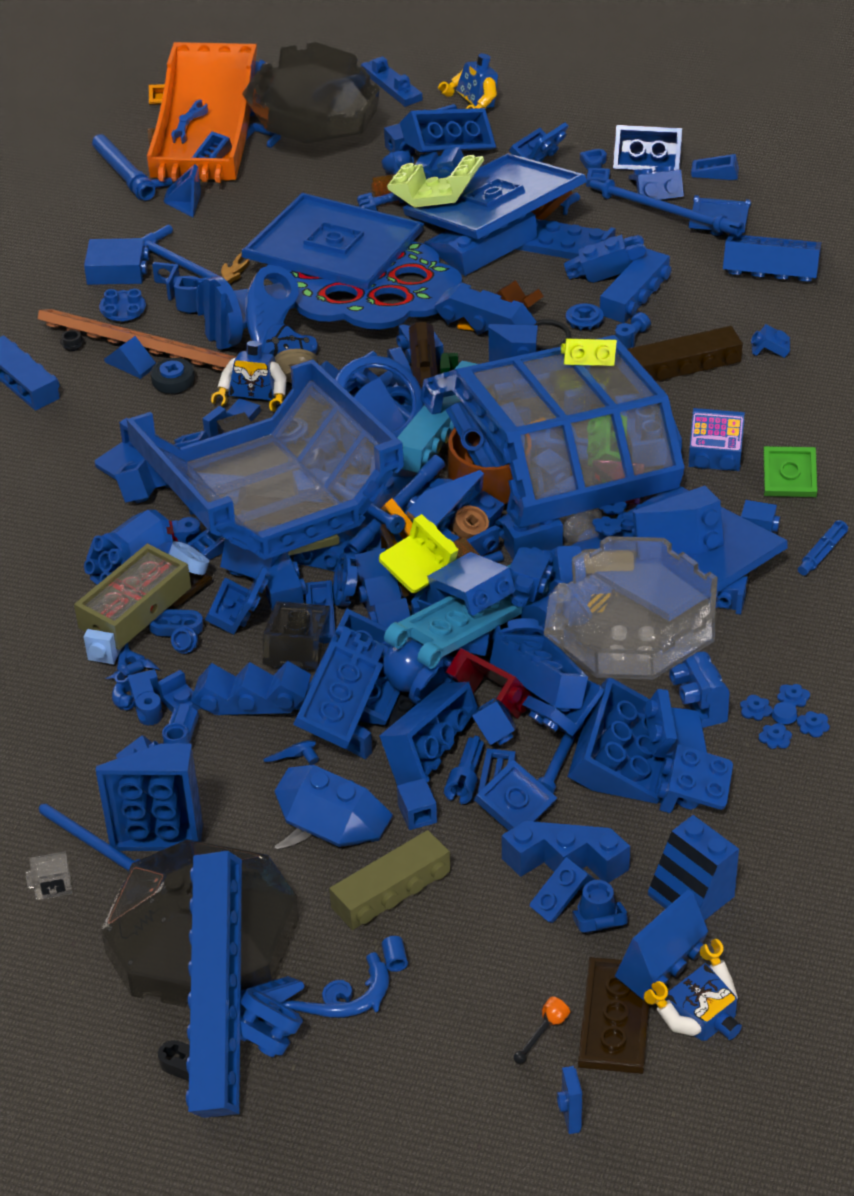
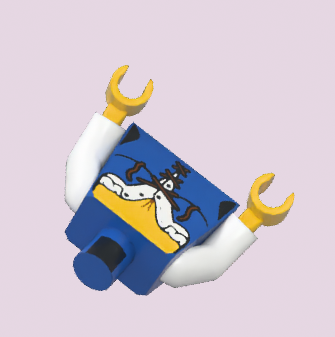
[211,341,287,412]
[644,939,742,1041]

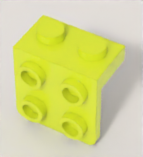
[379,514,459,593]

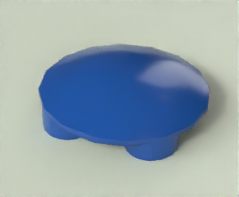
[99,288,146,321]

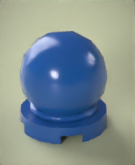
[383,638,452,705]

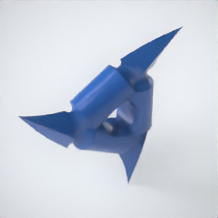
[105,643,160,679]

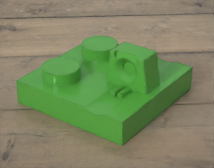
[763,446,817,497]

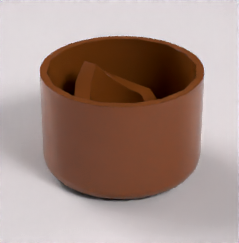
[448,428,531,505]

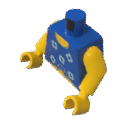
[438,53,498,109]

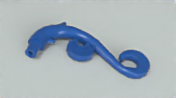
[263,952,389,1037]

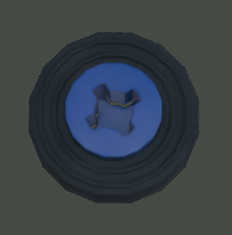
[151,358,195,394]

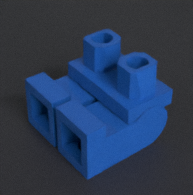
[669,651,730,728]

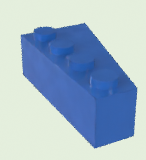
[490,632,588,711]
[379,682,478,785]

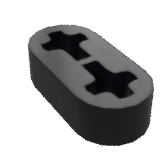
[158,1040,190,1081]

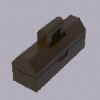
[409,322,438,389]

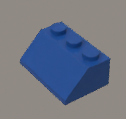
[613,125,683,171]
[615,889,708,1000]

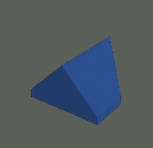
[163,164,201,217]

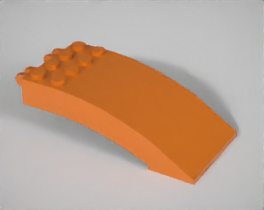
[147,42,257,183]

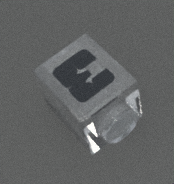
[25,851,73,900]

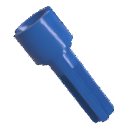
[444,735,484,804]

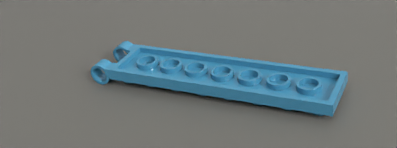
[384,564,553,669]

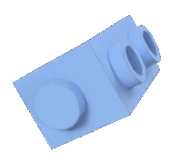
[84,629,122,665]

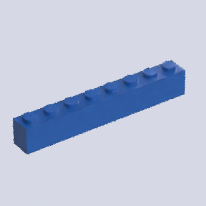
[186,851,242,1118]

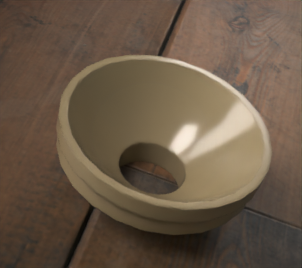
[275,349,318,383]

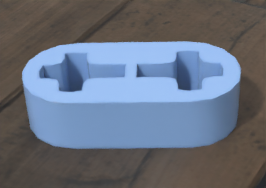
[168,541,209,575]

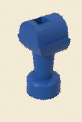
[615,312,651,349]

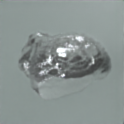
[563,508,603,543]

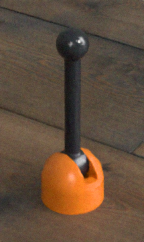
[513,997,570,1064]

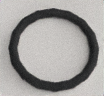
[535,319,571,351]

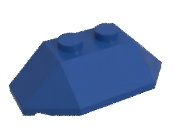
[274,765,393,847]

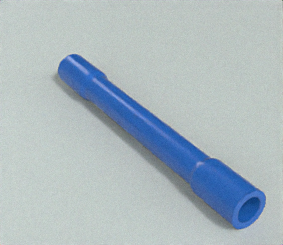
[347,455,445,554]

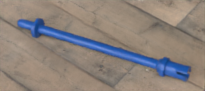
[589,179,744,237]

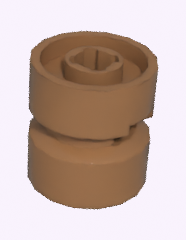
[449,505,489,542]

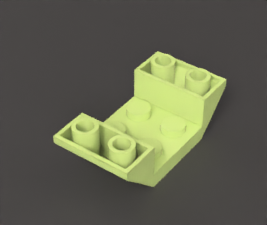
[387,155,484,208]

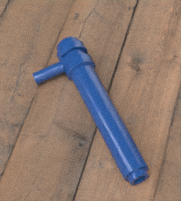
[92,134,173,200]

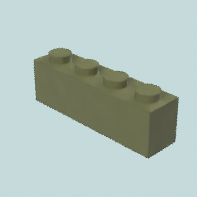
[329,830,450,930]

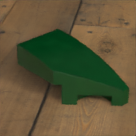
[440,353,458,374]

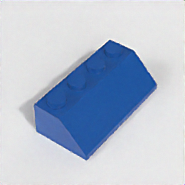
[400,108,496,152]

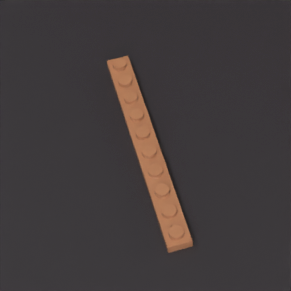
[38,309,236,371]

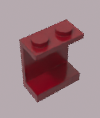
[446,648,532,719]

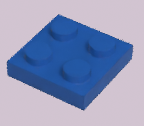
[474,760,557,831]

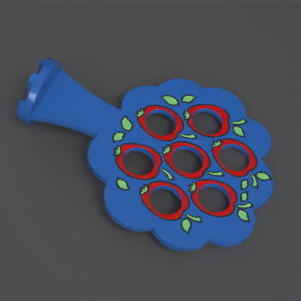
[196,241,462,349]

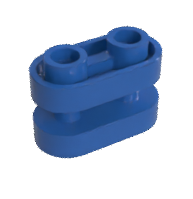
[240,988,303,1057]

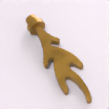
[221,253,250,284]

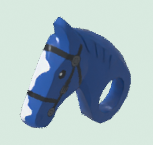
[245,265,318,357]

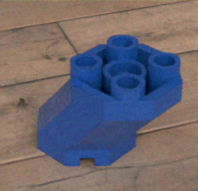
[84,510,173,585]

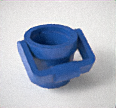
[572,880,628,932]

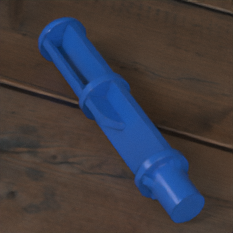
[798,520,848,575]

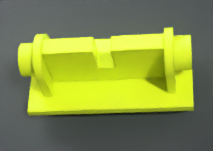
[561,339,617,366]

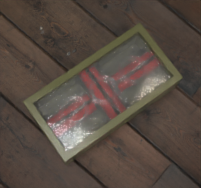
[74,543,191,650]

